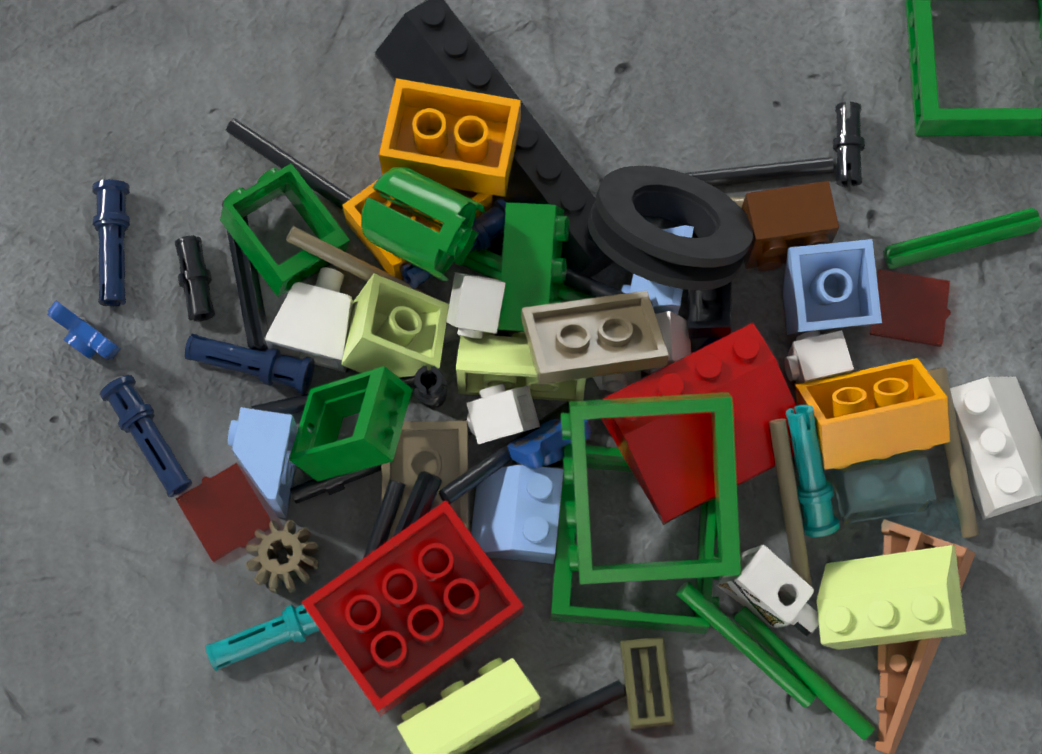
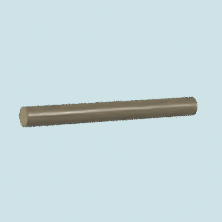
[286,226,442,301]
[929,367,979,538]
[769,419,812,587]

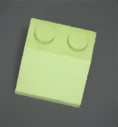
[341,273,449,377]

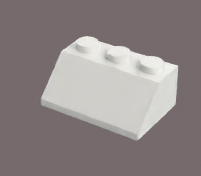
[950,377,1042,520]

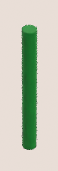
[676,582,816,708]
[734,606,875,741]

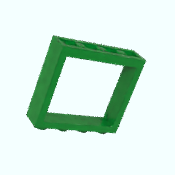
[905,0,1042,137]
[561,392,741,584]
[550,444,720,634]

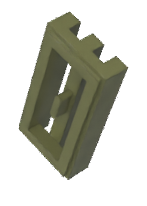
[620,637,675,730]

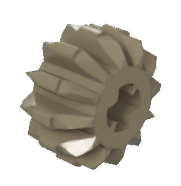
[246,520,319,594]

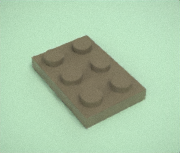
[521,291,669,385]
[382,421,469,541]

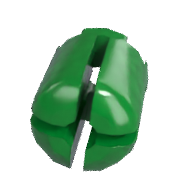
[361,167,484,281]

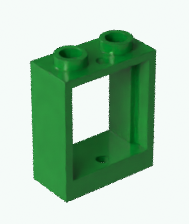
[220,163,350,297]
[289,366,413,482]

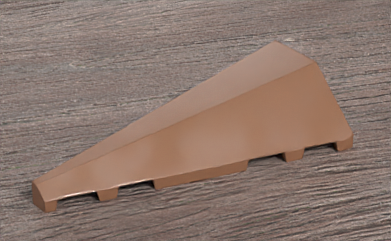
[875,519,976,754]

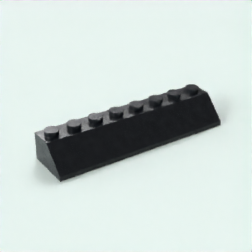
[375,0,614,278]

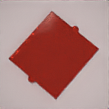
[869,269,951,347]
[176,463,271,563]

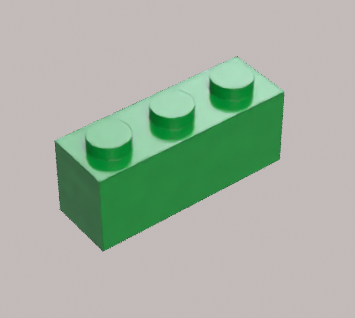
[497,203,570,332]

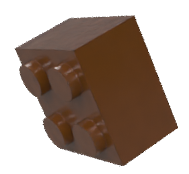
[742,181,839,271]

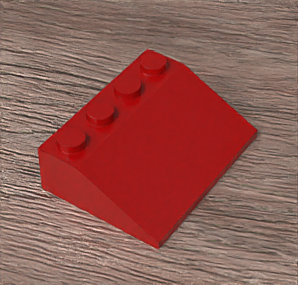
[601,323,796,525]
[301,500,524,717]

